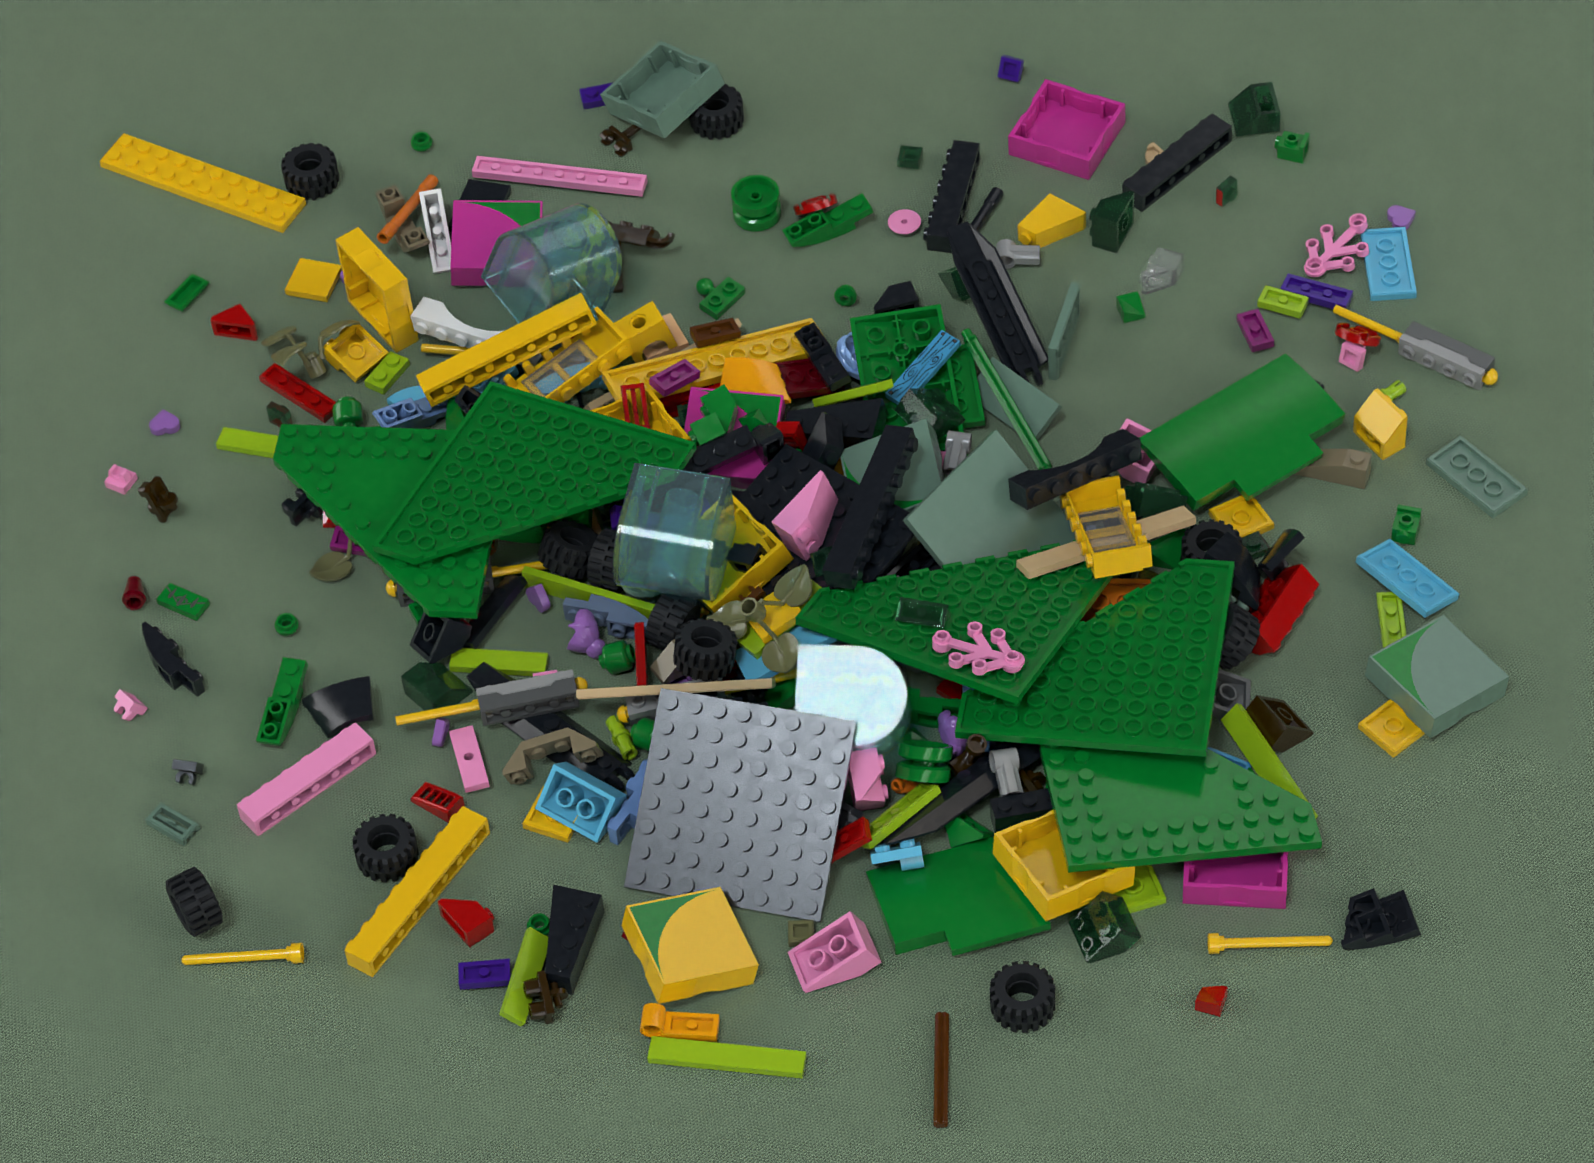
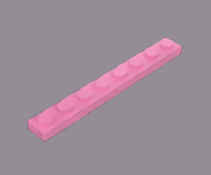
[472,156,648,197]

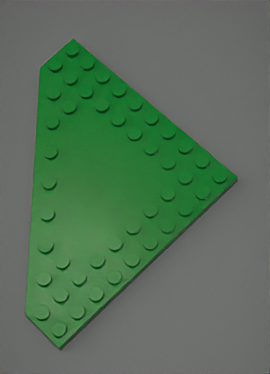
[372,381,697,565]
[273,424,493,619]
[796,539,1114,704]
[955,558,1235,757]
[1038,744,1322,873]

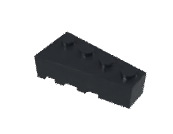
[785,398,888,449]
[545,885,604,995]

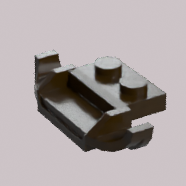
[590,221,675,249]

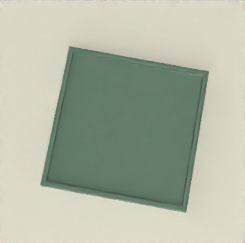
[903,430,1075,568]

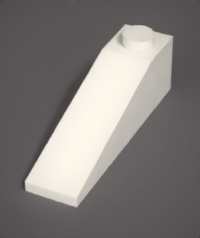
[419,188,451,274]

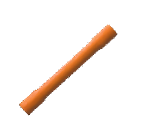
[377,174,438,244]

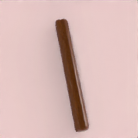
[933,1012,949,1128]

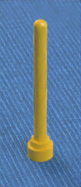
[1207,933,1333,954]
[181,942,304,965]

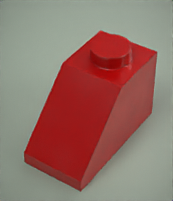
[438,898,495,948]

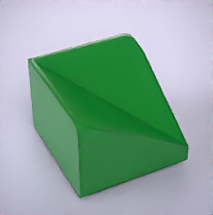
[1116,291,1145,323]

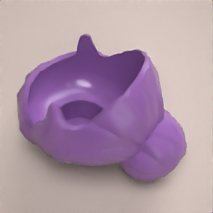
[567,609,605,659]
[938,710,968,762]

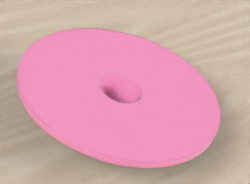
[888,209,921,234]

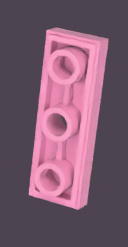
[449,725,490,793]

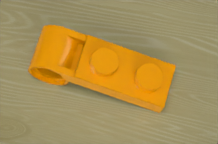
[640,1003,720,1042]

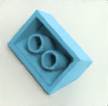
[535,762,628,843]

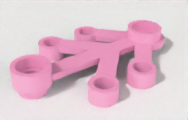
[1304,213,1369,277]
[932,622,1025,675]

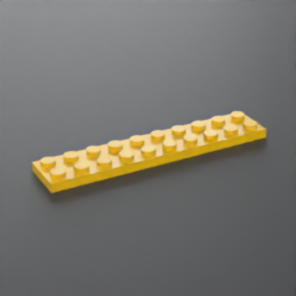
[99,133,306,233]
[602,318,826,401]

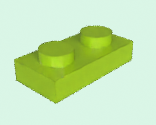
[1257,285,1309,319]
[364,351,410,395]

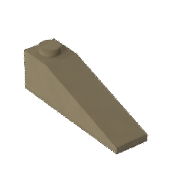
[1295,449,1372,489]

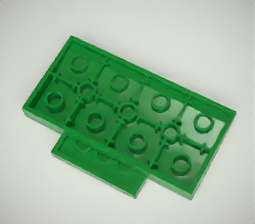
[850,304,985,457]
[1140,353,1345,511]
[866,837,1051,956]

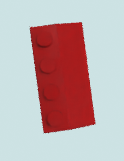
[1247,564,1319,655]

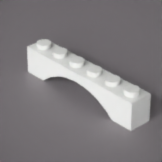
[411,297,541,366]

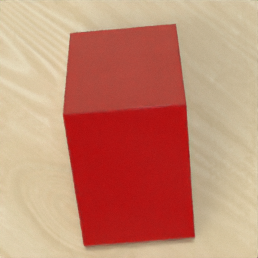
[210,304,258,341]

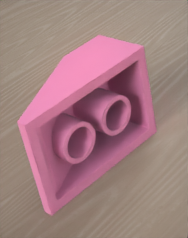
[772,470,838,561]
[787,911,881,993]

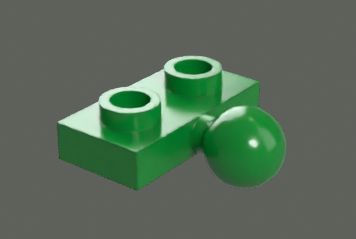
[696,276,746,320]

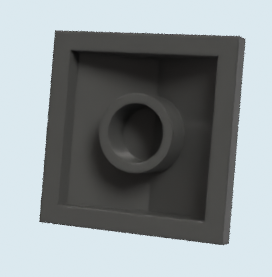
[1213,669,1251,721]

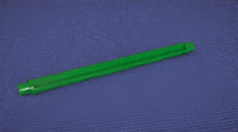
[961,328,1052,470]

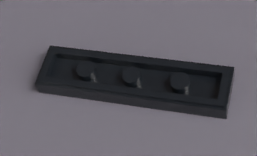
[463,575,527,649]

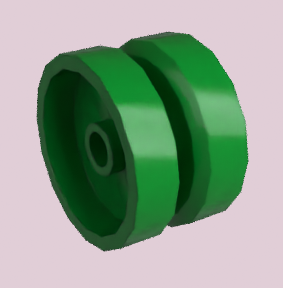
[731,175,781,232]
[895,739,953,783]

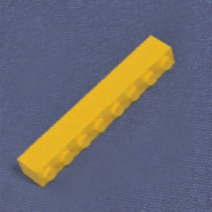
[416,293,597,407]
[344,806,490,977]

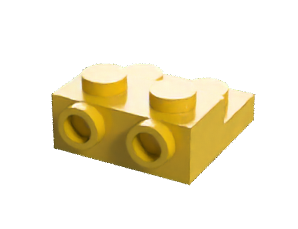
[323,325,389,383]

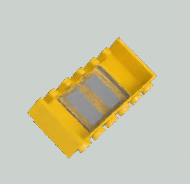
[503,306,634,403]
[1060,475,1153,579]

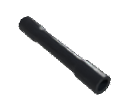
[971,187,1004,232]

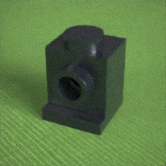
[727,543,767,573]

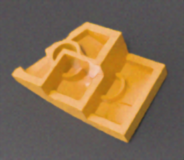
[720,357,791,404]

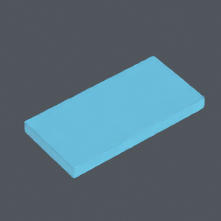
[1360,227,1417,301]
[1355,539,1459,618]
[735,625,837,679]

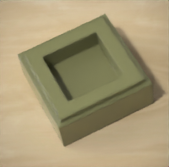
[788,920,814,947]

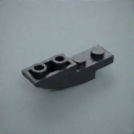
[794,322,852,392]
[142,621,205,697]

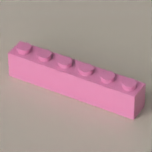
[237,722,376,836]

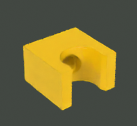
[614,301,678,363]

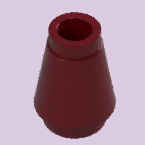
[122,576,146,610]

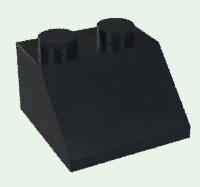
[409,612,472,664]

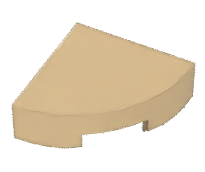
[1145,142,1163,165]

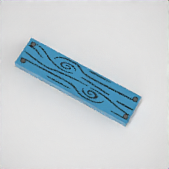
[885,330,961,409]

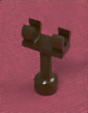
[599,125,642,157]
[947,734,987,778]

